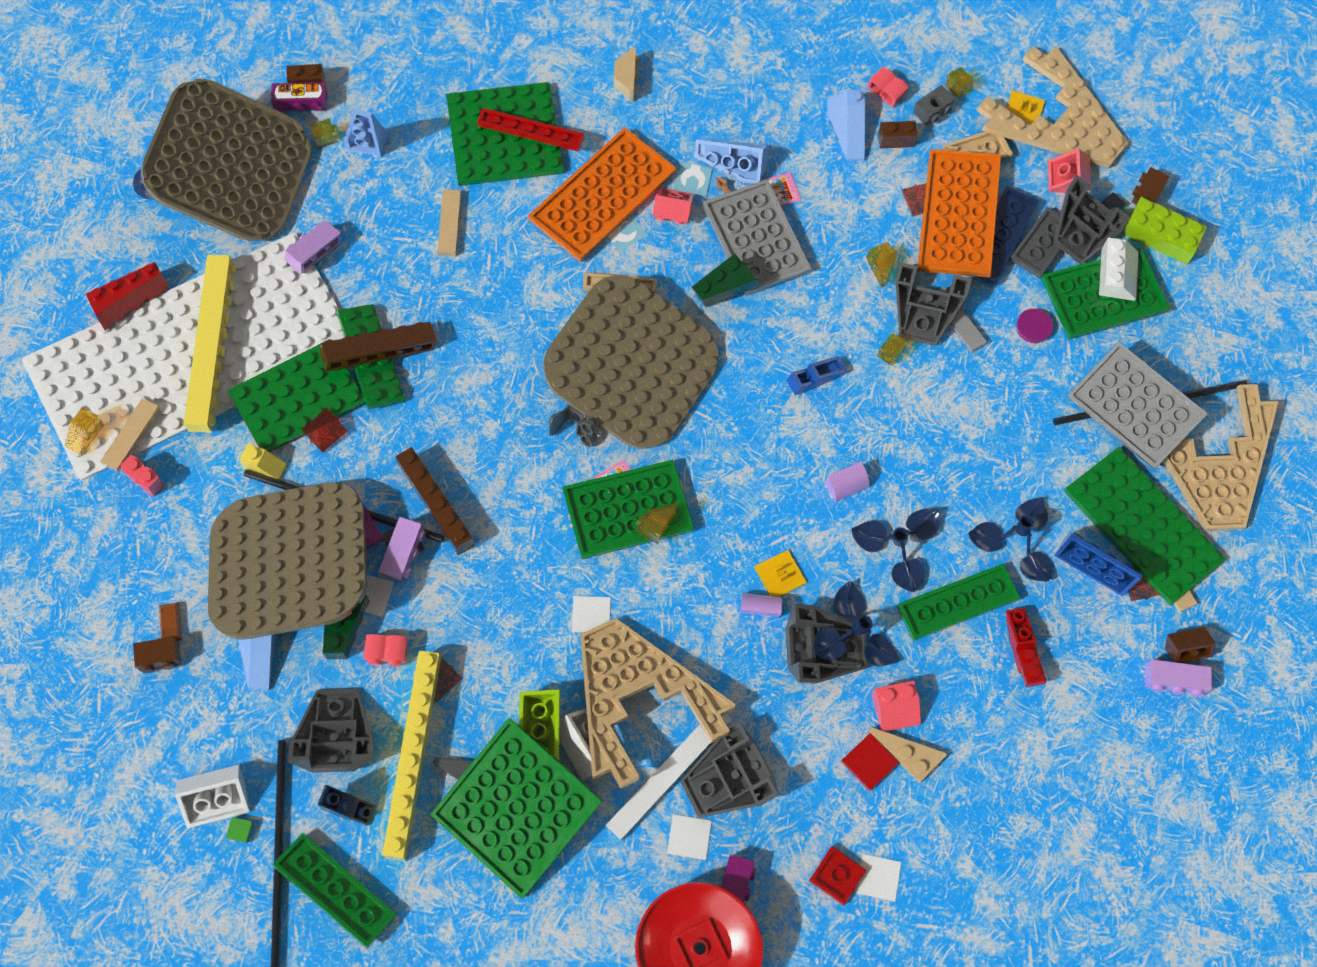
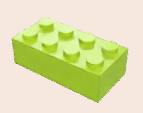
[1121,197,1207,264]

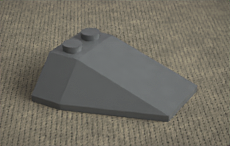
[1053,175,1130,264]
[785,603,869,684]
[288,688,374,773]
[680,722,779,818]

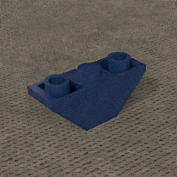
[317,785,376,826]

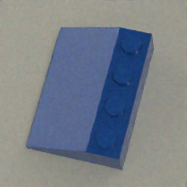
[1054,531,1143,596]

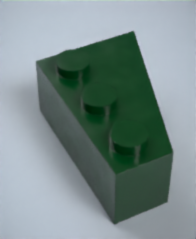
[692,253,760,307]
[323,594,370,659]

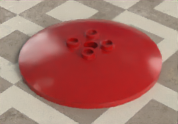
[635,882,763,967]

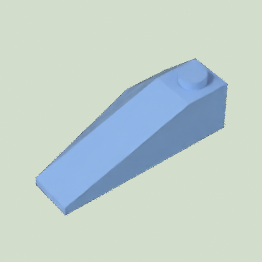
[827,90,865,161]
[344,109,387,156]
[694,139,769,184]
[238,634,276,690]

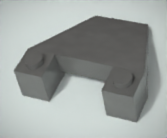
[895,262,972,346]

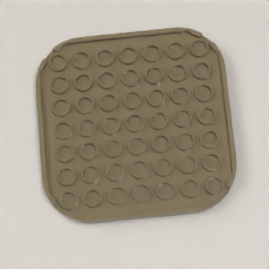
[141,79,311,241]
[543,275,718,449]
[208,482,367,640]

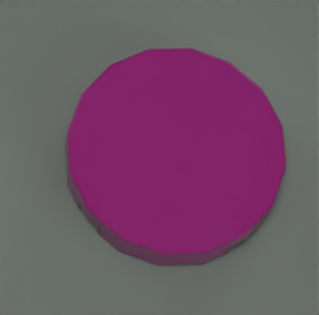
[1016,309,1053,343]

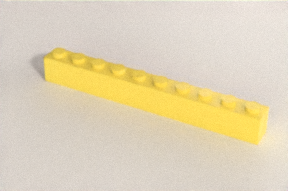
[184,255,236,433]
[382,651,441,861]

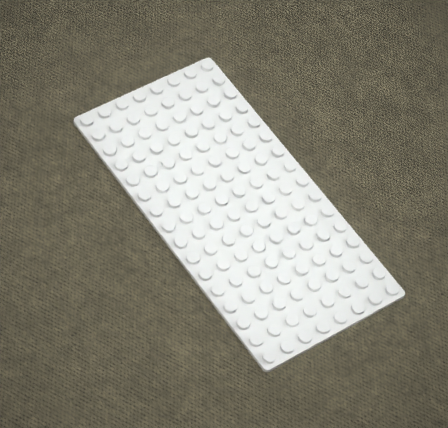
[22,233,344,480]

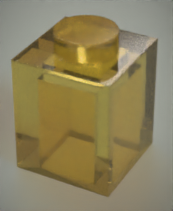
[945,67,975,99]
[309,118,339,149]
[877,332,908,366]

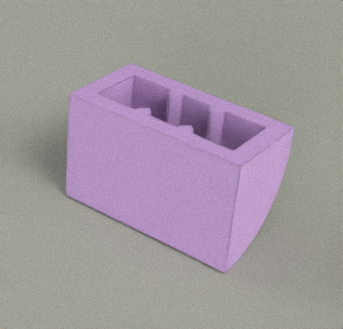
[825,461,870,502]
[740,593,782,617]

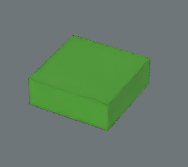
[226,817,254,843]

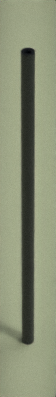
[1053,380,1247,425]
[244,469,444,543]
[271,740,286,967]

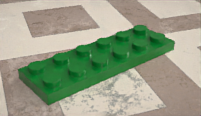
[337,304,405,409]
[897,564,1020,641]
[272,833,397,949]

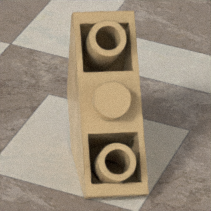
[614,48,639,101]

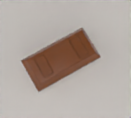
[159,602,182,641]

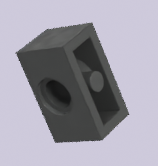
[913,85,955,126]

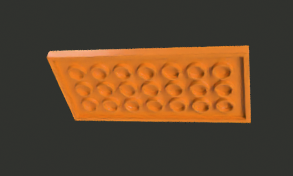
[528,127,677,262]
[918,149,1001,277]

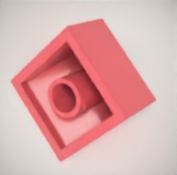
[1048,149,1091,193]
[652,187,695,224]
[871,681,921,732]

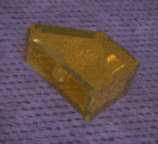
[866,243,896,288]
[65,407,105,456]
[636,504,678,544]

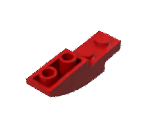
[1005,608,1047,687]

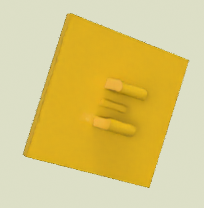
[1006,90,1045,125]
[754,550,807,597]

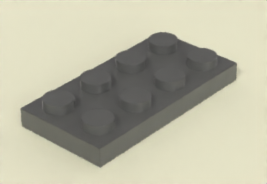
[1009,207,1061,279]

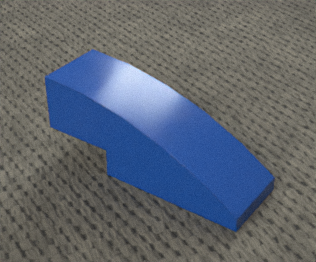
[786,356,848,395]

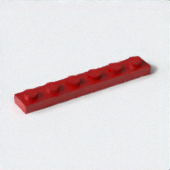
[477,108,584,152]

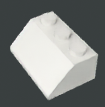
[1099,237,1138,301]
[560,709,592,780]
[175,765,250,828]

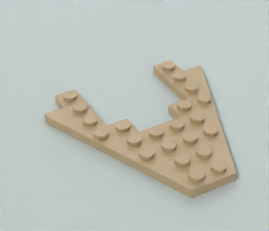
[976,46,1128,168]
[1163,384,1278,531]
[580,618,736,789]

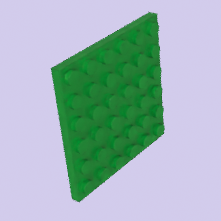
[446,82,564,186]
[430,718,604,899]

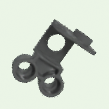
[549,405,598,447]

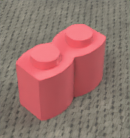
[867,67,909,107]
[120,455,164,496]
[363,634,408,667]

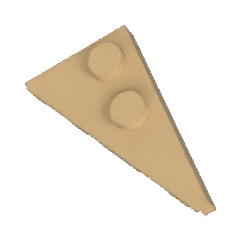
[942,132,1013,159]
[867,728,947,783]

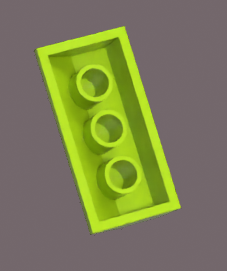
[519,690,560,760]

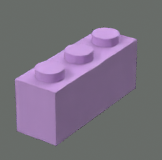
[285,220,341,274]
[378,517,426,583]
[1145,660,1212,697]

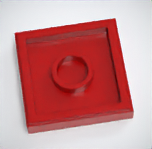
[841,733,899,791]
[809,846,867,906]

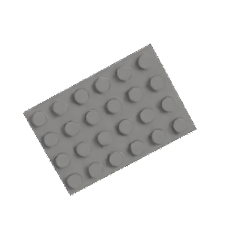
[702,179,811,296]
[1067,342,1208,470]

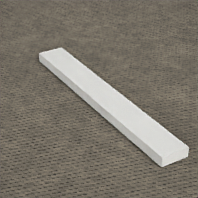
[606,714,732,840]

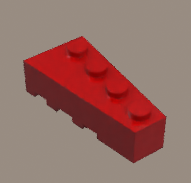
[86,262,169,331]

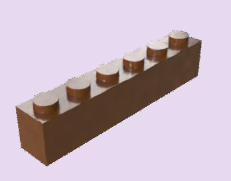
[319,322,437,372]
[395,447,475,555]

